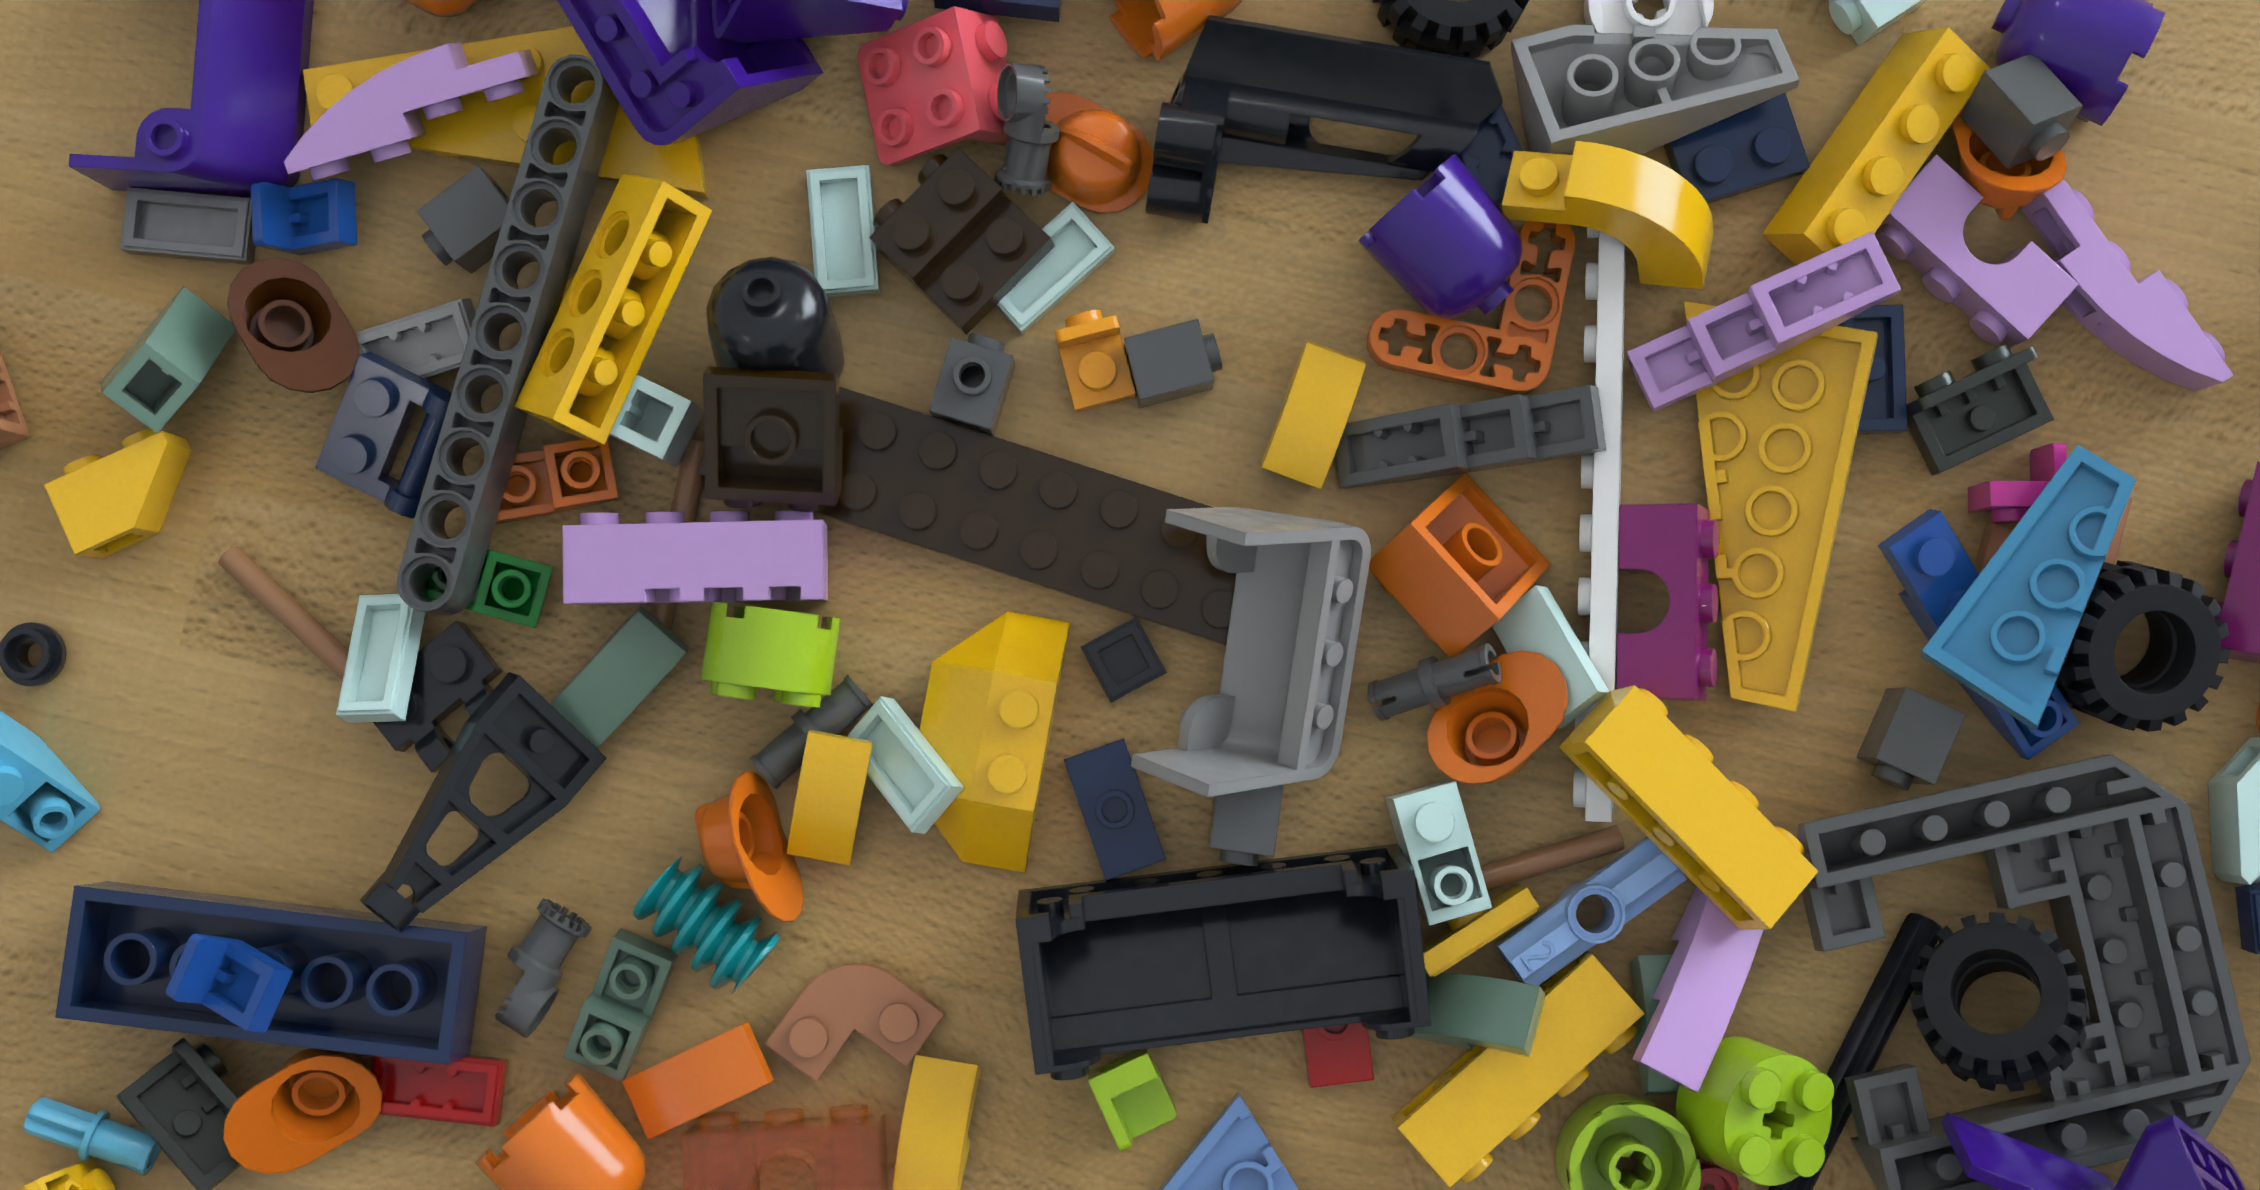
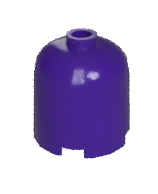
[1991,0,2165,126]
[1358,154,1523,319]

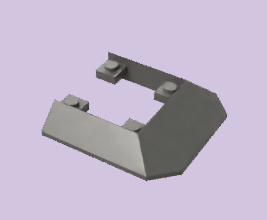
[1797,754,2251,1190]

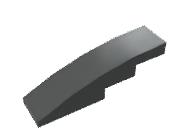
[1336,385,1606,489]

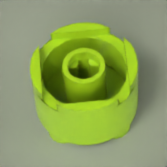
[701,602,841,708]
[1676,1036,1834,1186]
[1555,1093,1701,1190]

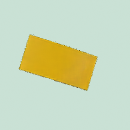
[1261,340,1366,489]
[786,730,873,866]
[892,1055,981,1190]

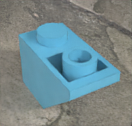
[0,710,100,853]

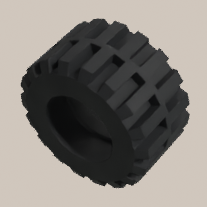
[1372,0,1529,59]
[2056,560,2230,732]
[1910,912,2089,1092]

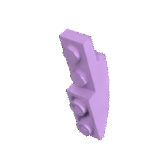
[284,42,538,181]
[2021,179,2233,391]

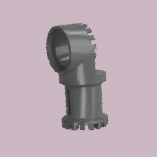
[994,63,1060,196]
[495,898,592,1038]

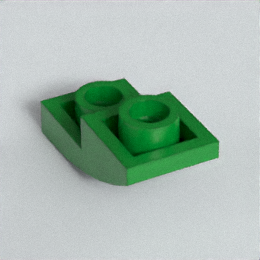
[426,550,554,628]

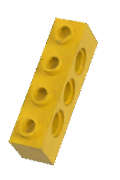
[514,173,712,445]

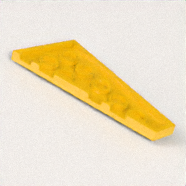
[303,26,709,198]
[1684,301,1878,712]

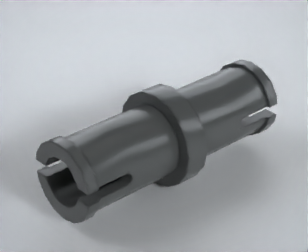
[1368,643,1502,721]
[749,675,873,790]

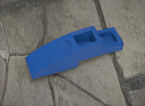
[1878,509,2080,760]

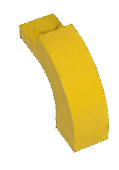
[1502,141,1714,289]

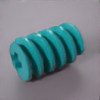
[633,857,781,994]

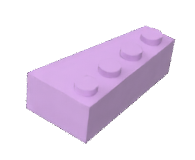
[562,511,829,604]

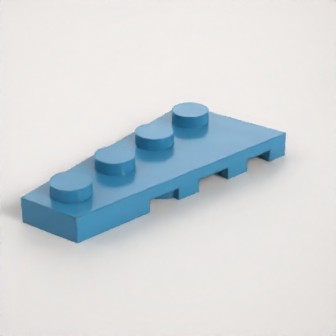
[1922,445,2136,731]

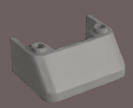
[1131,507,1371,797]

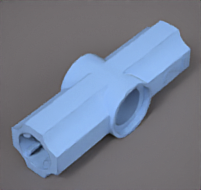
[1495,836,1687,986]

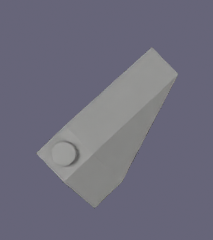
[1511,25,1800,155]

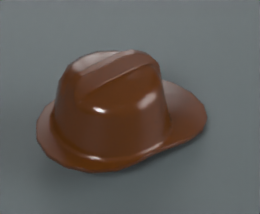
[227,257,360,393]

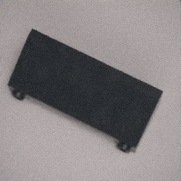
[1015,844,1431,1080]

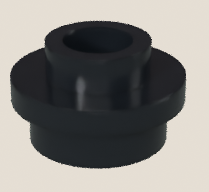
[0,622,66,686]

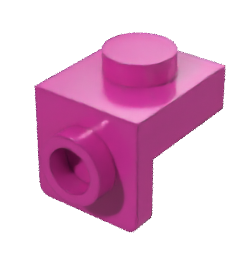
[1968,443,2067,524]

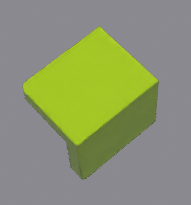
[1088,1049,1177,1152]

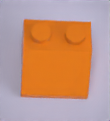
[1369,473,1551,657]

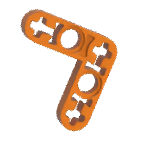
[1367,221,1575,395]

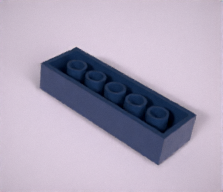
[55,881,487,1065]

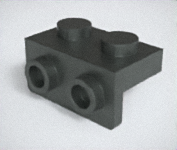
[1906,344,2054,476]
[117,1038,246,1190]

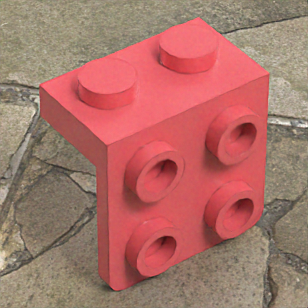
[857,6,1008,166]

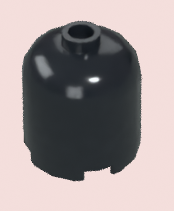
[706,257,844,379]

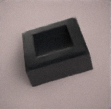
[1081,617,1167,703]

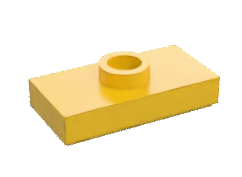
[1422,884,1540,977]

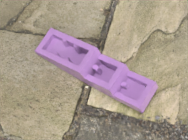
[1626,231,1901,413]
[1632,886,1763,1092]

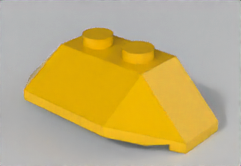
[919,611,1070,873]

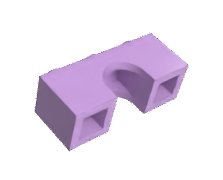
[1875,154,2079,348]

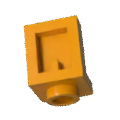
[1055,310,1136,413]

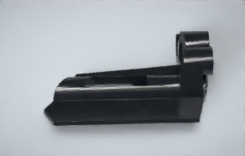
[1145,15,1503,224]

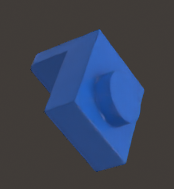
[251,178,357,256]
[166,933,293,1033]

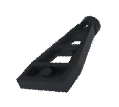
[360,672,606,933]

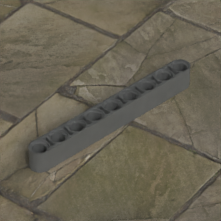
[397,54,619,616]

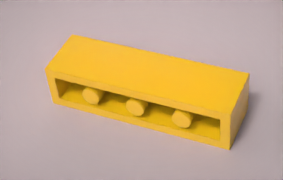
[1762,27,1990,265]
[1559,685,1819,930]
[1391,951,1645,1187]

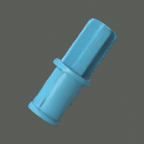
[23,1097,161,1176]

